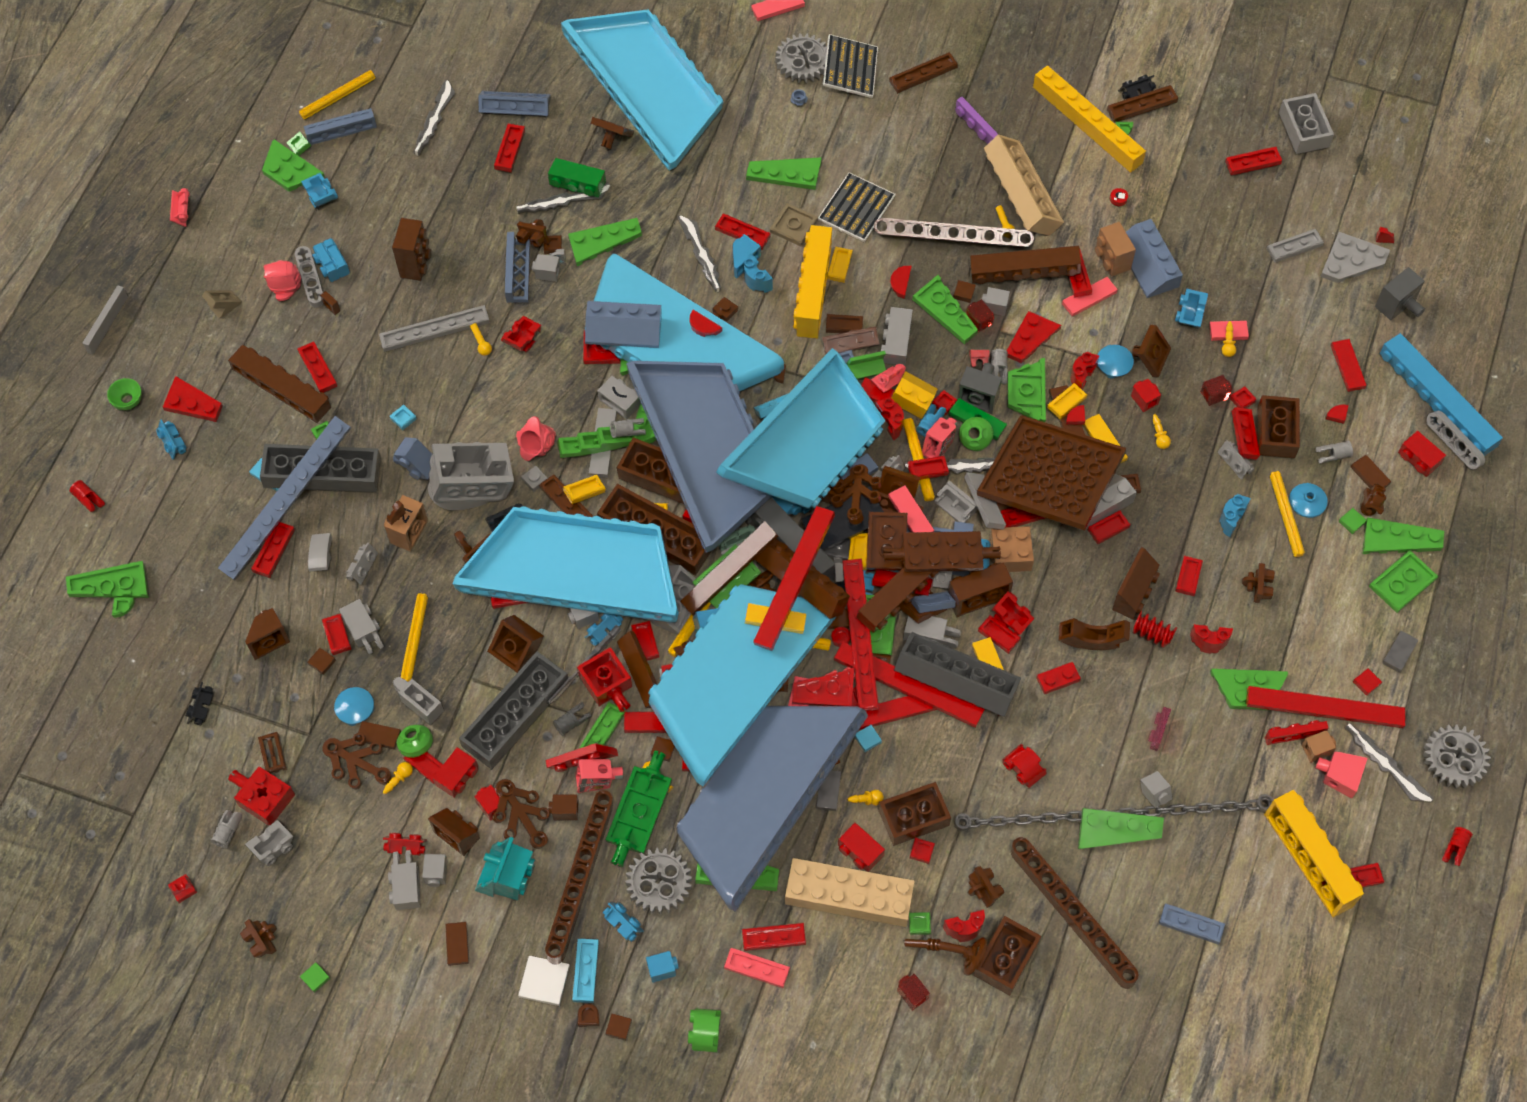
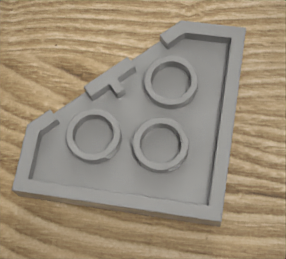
[1320,232,1390,283]

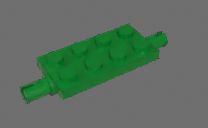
[605,751,672,867]

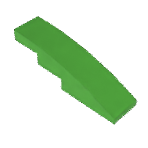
[557,425,637,458]

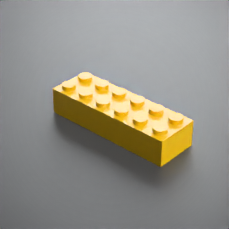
[793,225,832,339]
[1264,790,1364,918]

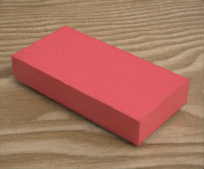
[1209,321,1249,341]

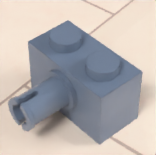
[393,437,432,480]

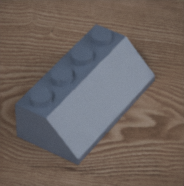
[1126,219,1183,298]
[585,301,662,348]

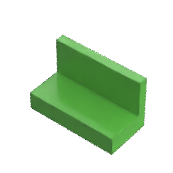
[846,351,886,380]

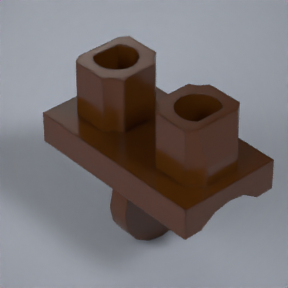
[516,219,551,247]
[1361,483,1386,516]
[1242,563,1275,603]
[968,866,1004,908]
[240,919,277,958]

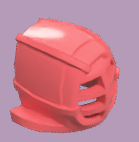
[264,260,302,301]
[516,416,556,461]

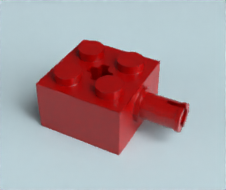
[577,647,632,712]
[228,766,295,826]

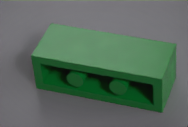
[548,158,606,198]

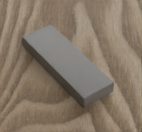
[1267,229,1324,263]

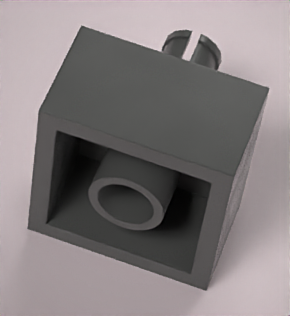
[1375,267,1426,321]
[957,363,1002,414]

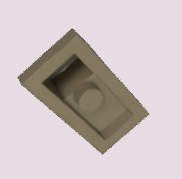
[202,290,242,318]

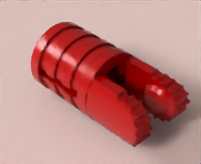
[69,480,105,512]
[1442,827,1473,866]

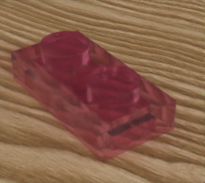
[1148,707,1171,751]

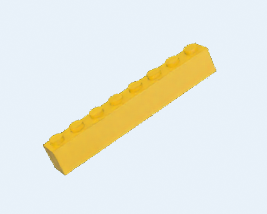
[1033,65,1146,173]

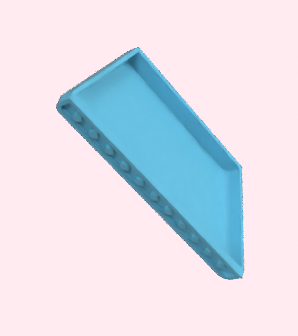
[561,9,723,171]
[594,254,784,391]
[716,348,885,509]
[453,507,679,622]
[648,584,836,786]

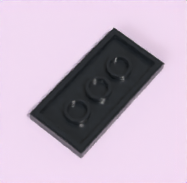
[801,487,884,551]

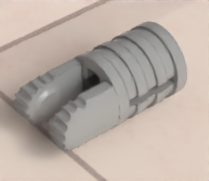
[991,349,1008,384]
[610,418,646,438]
[1316,440,1353,464]
[211,810,242,849]

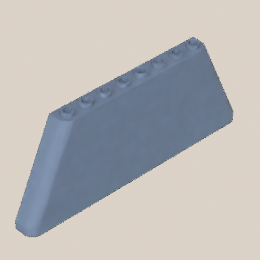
[626,361,772,553]
[677,706,868,912]

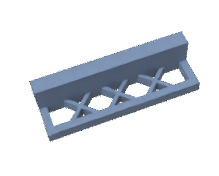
[479,91,551,116]
[304,108,377,145]
[505,232,530,303]

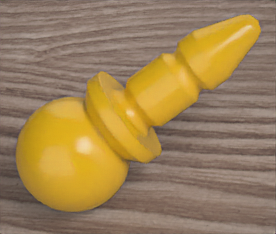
[1221,321,1236,357]
[1153,414,1171,449]
[383,762,413,794]
[847,789,884,806]

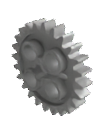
[775,33,827,83]
[1423,724,1491,789]
[625,848,692,915]

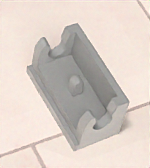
[934,481,977,523]

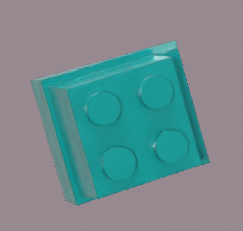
[475,837,535,901]

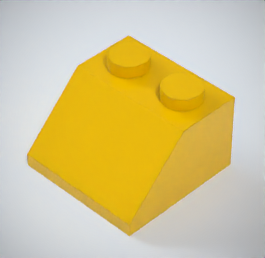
[891,371,938,419]

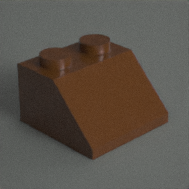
[245,608,290,660]
[487,615,544,673]
[428,808,480,856]

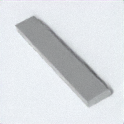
[379,305,490,352]

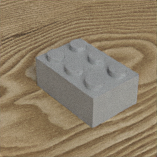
[1279,93,1334,154]

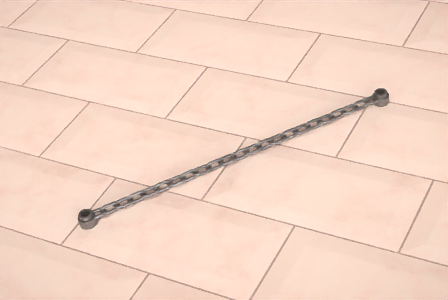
[955,794,1273,831]

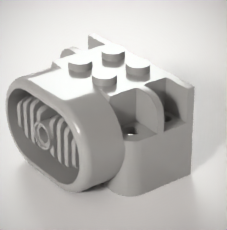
[428,442,514,510]

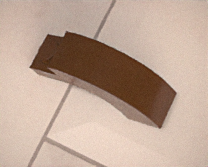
[1058,618,1130,650]

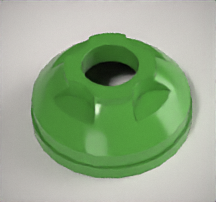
[107,378,142,410]
[959,417,994,451]
[397,725,433,757]

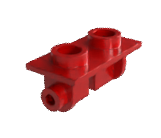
[383,833,427,856]

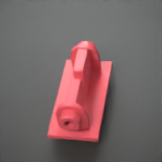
[170,188,190,227]
[871,364,906,392]

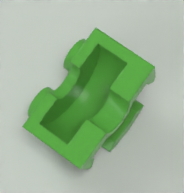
[688,1008,721,1052]

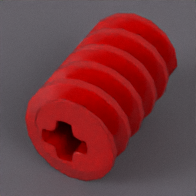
[1133,611,1177,648]

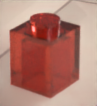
[966,299,994,333]
[1200,375,1232,406]
[897,973,930,1011]

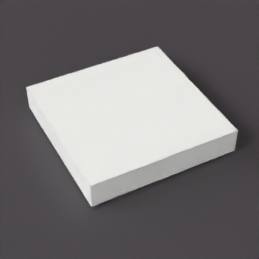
[518,956,570,1006]

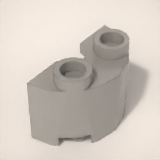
[245,820,293,866]

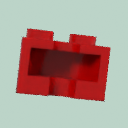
[501,316,541,352]
[1070,352,1100,390]
[876,398,904,440]
[992,591,1034,635]
[1190,624,1233,654]
[1002,744,1047,788]
[943,910,985,942]

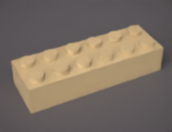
[984,134,1064,236]
[785,858,914,927]

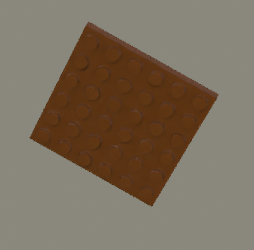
[977,415,1126,531]

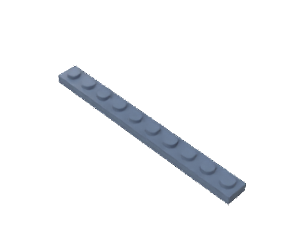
[218,416,351,580]

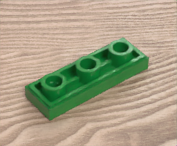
[949,398,1007,440]

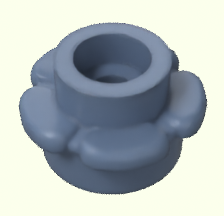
[790,89,808,106]

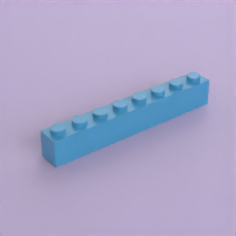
[1380,333,1503,456]

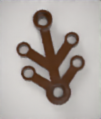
[831,464,882,525]
[322,733,392,790]
[492,779,550,849]

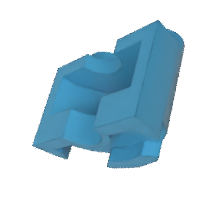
[301,173,338,208]
[744,254,773,293]
[1175,289,1208,328]
[1219,494,1251,537]

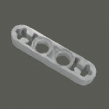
[295,246,323,308]
[1427,411,1485,469]

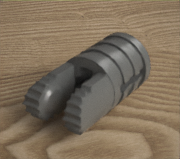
[553,702,592,736]

